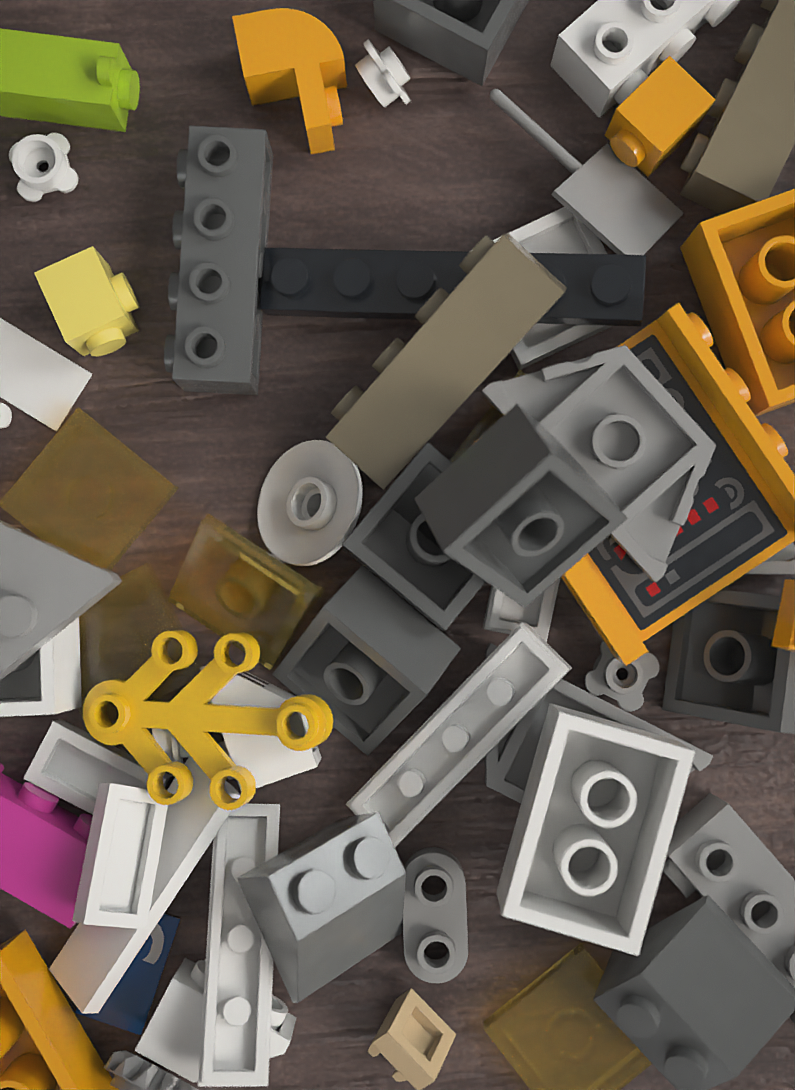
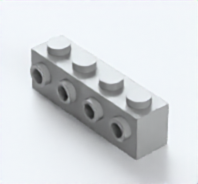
[662,793,795,1024]

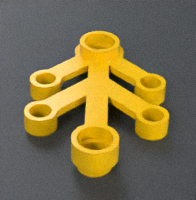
[83,630,333,810]

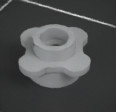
[584,641,659,712]

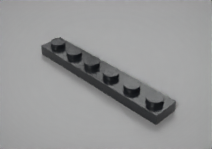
[260,248,646,327]

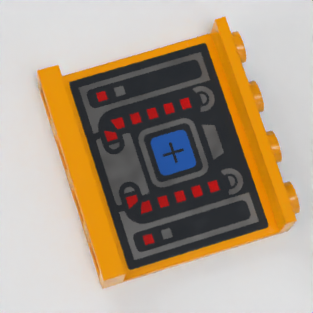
[472,303,795,666]

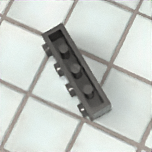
[164,126,273,395]

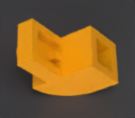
[232,8,347,155]

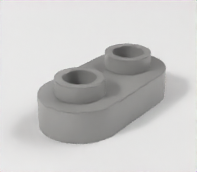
[403,847,468,983]

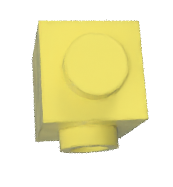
[34,246,139,357]

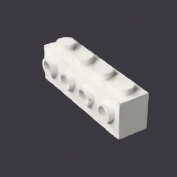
[550,0,740,118]

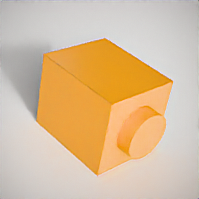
[604,56,716,177]

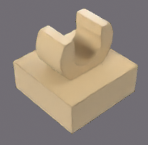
[368,988,456,1090]

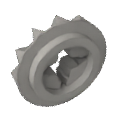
[104,1050,198,1090]

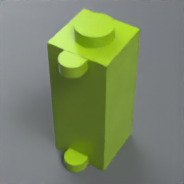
[0,28,140,132]

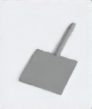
[490,89,684,255]

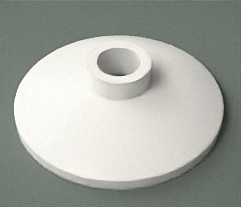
[257,440,363,566]

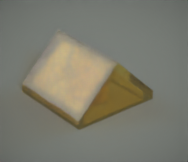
[167,513,325,670]

